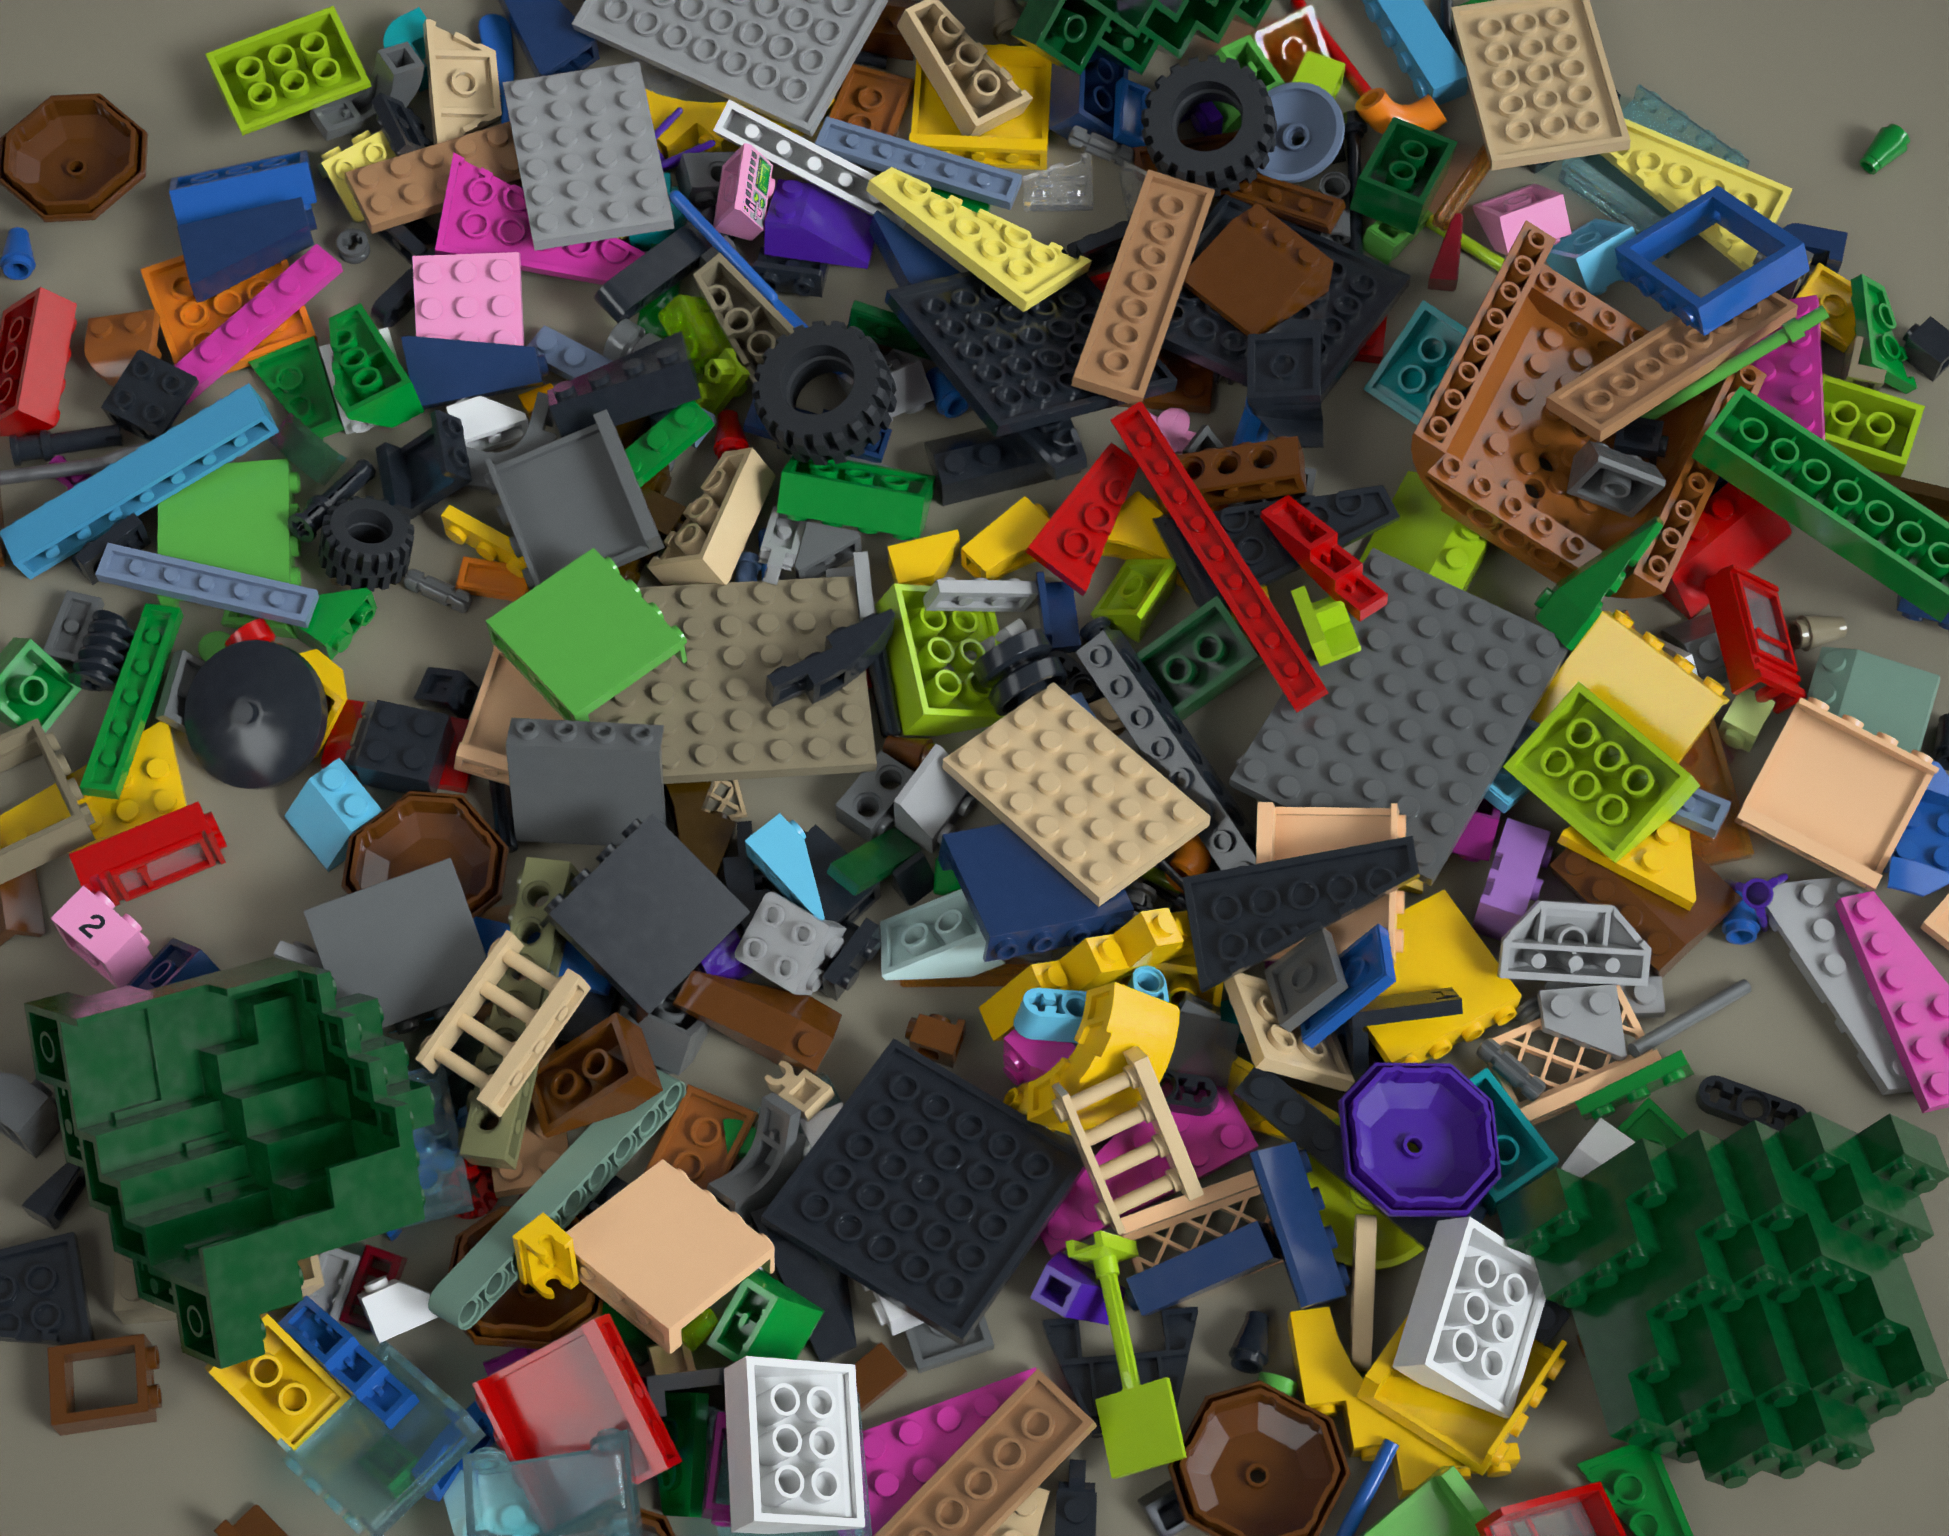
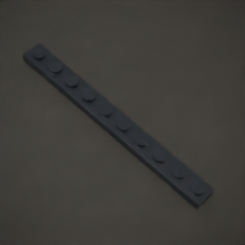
[1234,1066,1571,1347]

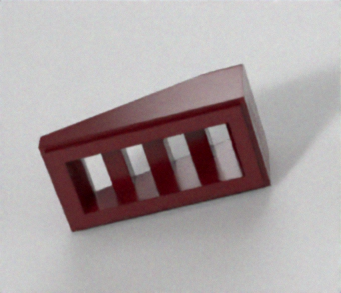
[1428,213,1463,292]
[339,1244,408,1332]

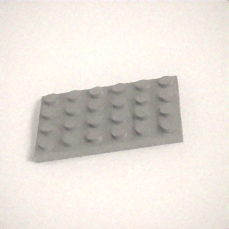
[503,62,674,251]

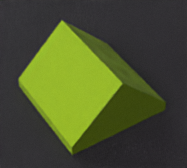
[1090,559,1177,643]

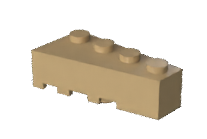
[647,447,776,586]

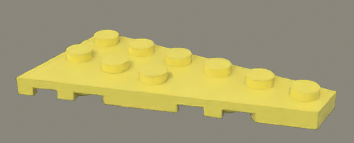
[1600,118,1792,271]

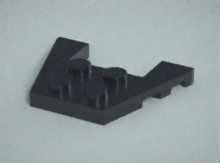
[1042,1307,1198,1438]

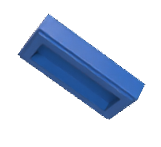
[1113,77,1151,148]

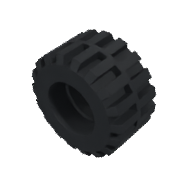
[318,495,415,592]

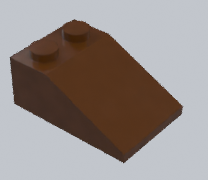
[531,1012,663,1138]

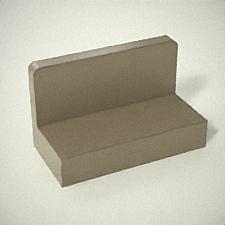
[1840,336,1887,391]

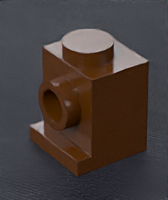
[905,1013,966,1068]

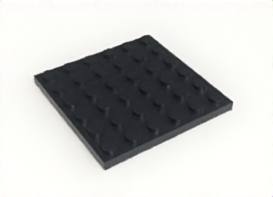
[1161,194,1411,403]
[885,249,1178,437]
[761,1038,1086,1346]

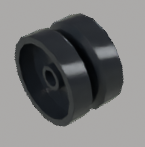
[972,629,1068,716]

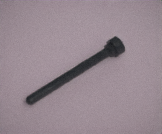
[1343,110,1368,255]

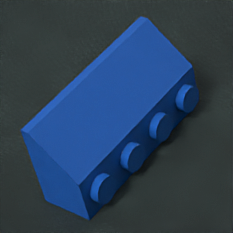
[169,150,317,226]

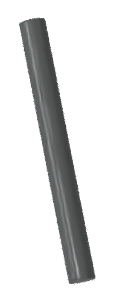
[1628,979,1751,1058]

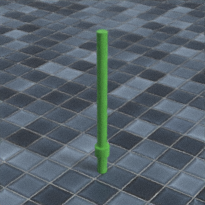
[1640,305,1829,420]

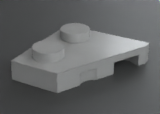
[1537,984,1627,1061]

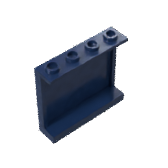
[938,823,1134,962]

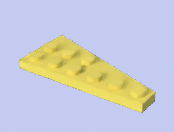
[866,167,1092,312]

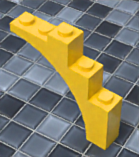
[645,88,835,159]
[961,491,1191,595]
[979,908,1194,1042]
[1287,1307,1521,1500]

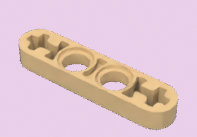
[1349,1214,1377,1372]

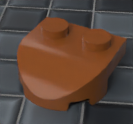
[84,309,162,387]

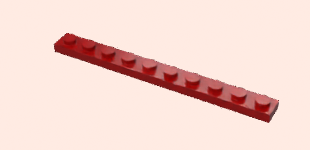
[1110,402,1328,713]

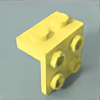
[316,130,396,222]

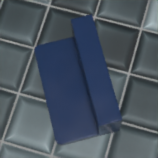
[1036,571,1081,653]

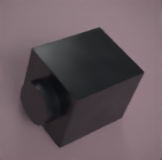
[1903,316,1949,382]

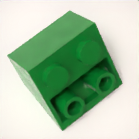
[706,1268,825,1362]

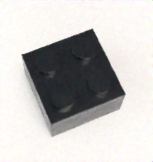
[356,700,455,794]

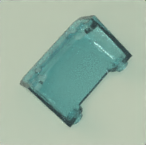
[463,1428,644,1536]

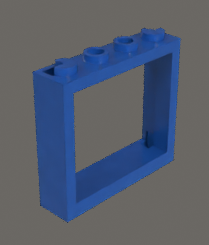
[1615,186,1810,336]

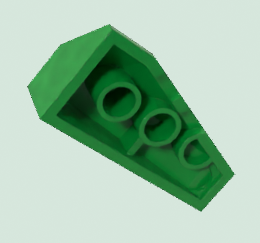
[329,303,424,428]
[1534,516,1664,651]

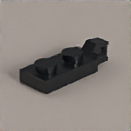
[1055,1459,1097,1536]

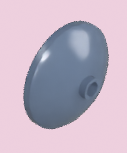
[1256,82,1345,183]

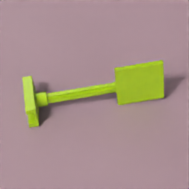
[1065,1230,1187,1479]

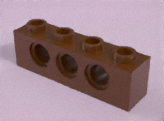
[1156,436,1307,514]

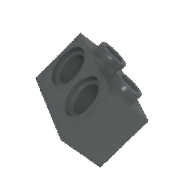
[835,751,914,842]

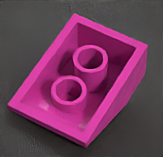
[1003,1029,1076,1086]

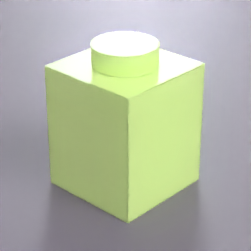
[1716,688,1776,752]

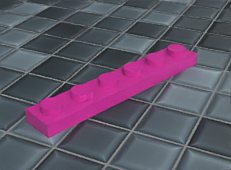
[174,244,343,405]

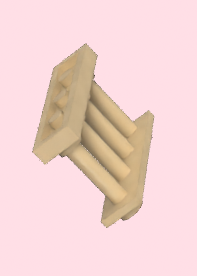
[415,930,591,1117]
[1051,1046,1204,1235]

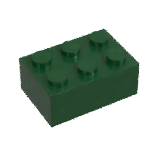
[1350,116,1458,235]
[1136,596,1264,721]

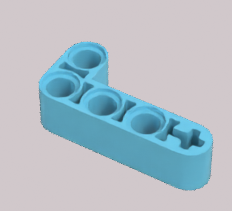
[1014,965,1169,1043]

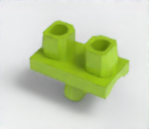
[694,348,751,418]

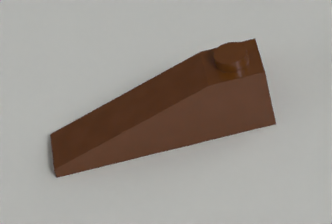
[672,970,842,1076]

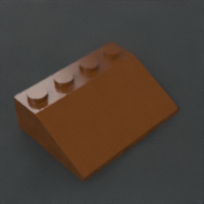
[1550,848,1743,978]

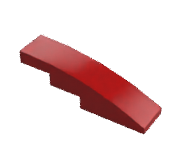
[1260,495,1388,622]

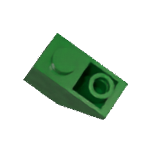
[292,588,377,660]

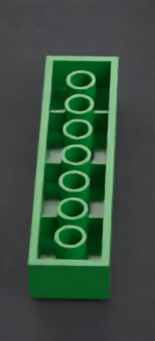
[1691,386,1949,622]

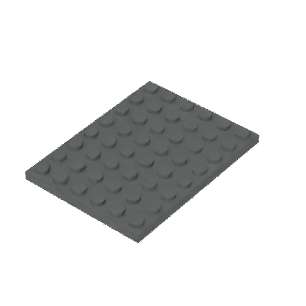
[1229,548,1570,886]

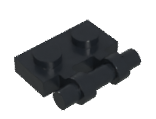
[371,93,434,156]

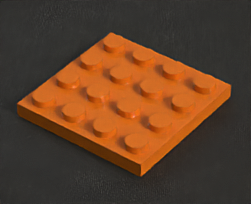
[140,255,318,375]

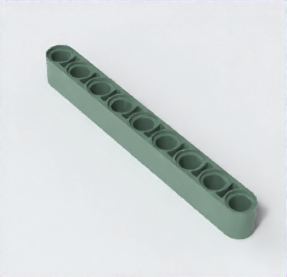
[428,1068,686,1330]

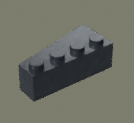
[547,331,701,438]

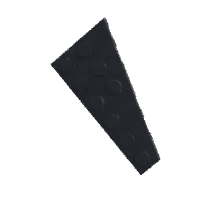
[1182,836,1420,993]

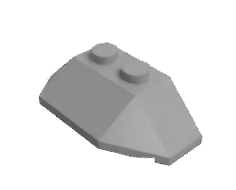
[1497,900,1652,987]

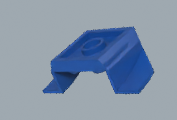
[1883,761,1949,897]

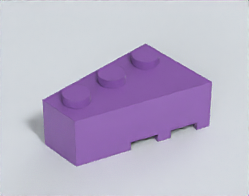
[1472,818,1554,941]

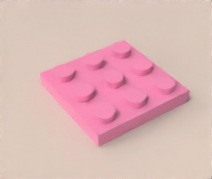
[412,252,524,346]

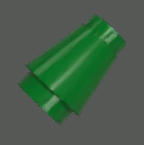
[1859,123,1910,175]

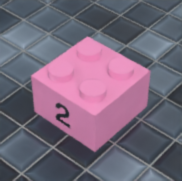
[50,885,153,988]

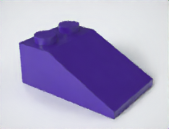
[764,179,875,269]

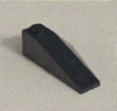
[750,1204,857,1362]

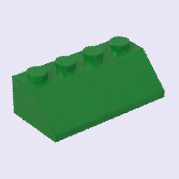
[777,456,936,540]

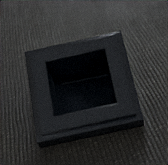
[892,851,934,906]
[1138,1480,1190,1536]

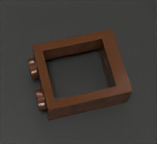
[47,1334,162,1436]

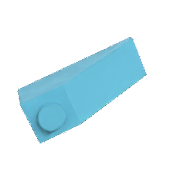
[745,813,825,920]

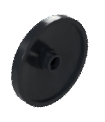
[184,640,328,790]

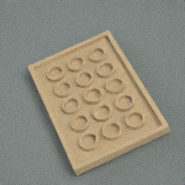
[1451,0,1631,171]
[942,682,1211,907]

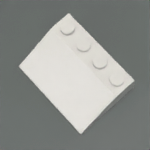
[1392,1217,1546,1418]
[724,1356,865,1534]

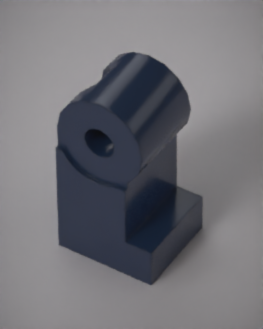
[1783,223,1848,274]

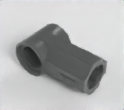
[1318,171,1351,245]

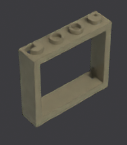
[0,718,96,885]

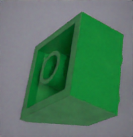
[0,637,82,733]

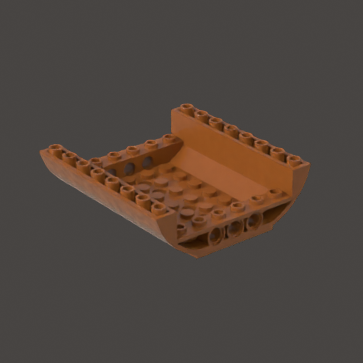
[1411,220,1767,599]

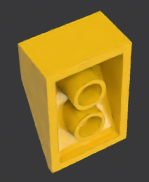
[204,1313,352,1457]

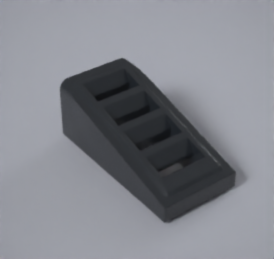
[22,1162,86,1230]

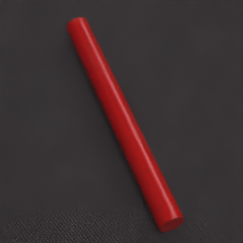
[1290,0,1372,97]

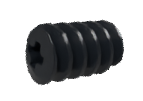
[68,610,135,692]

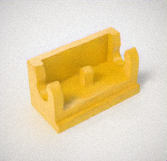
[512,1212,579,1299]

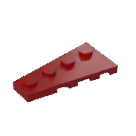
[1025,442,1139,596]

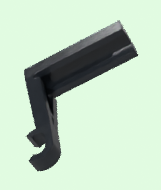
[1342,987,1463,1094]

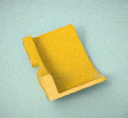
[1027,982,1180,1136]

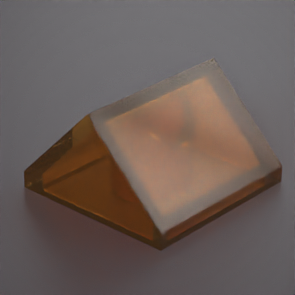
[1250,4,1330,84]

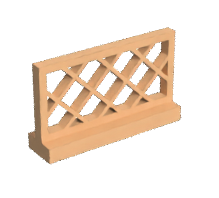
[1479,985,1662,1126]
[1119,1170,1284,1284]

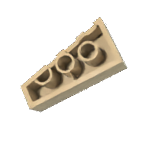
[897,0,1033,136]

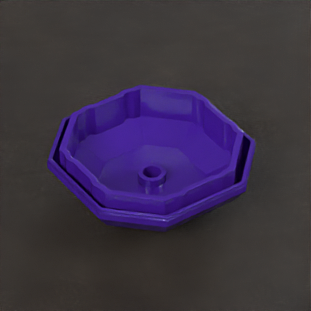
[1338,1063,1502,1217]

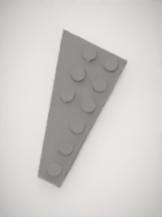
[1765,877,1913,1095]

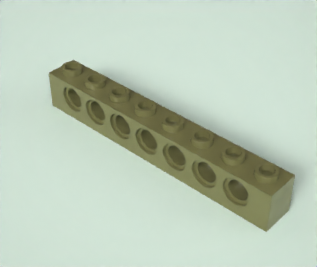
[458,857,579,1170]

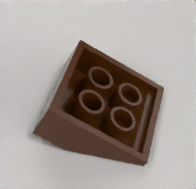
[1183,203,1334,336]

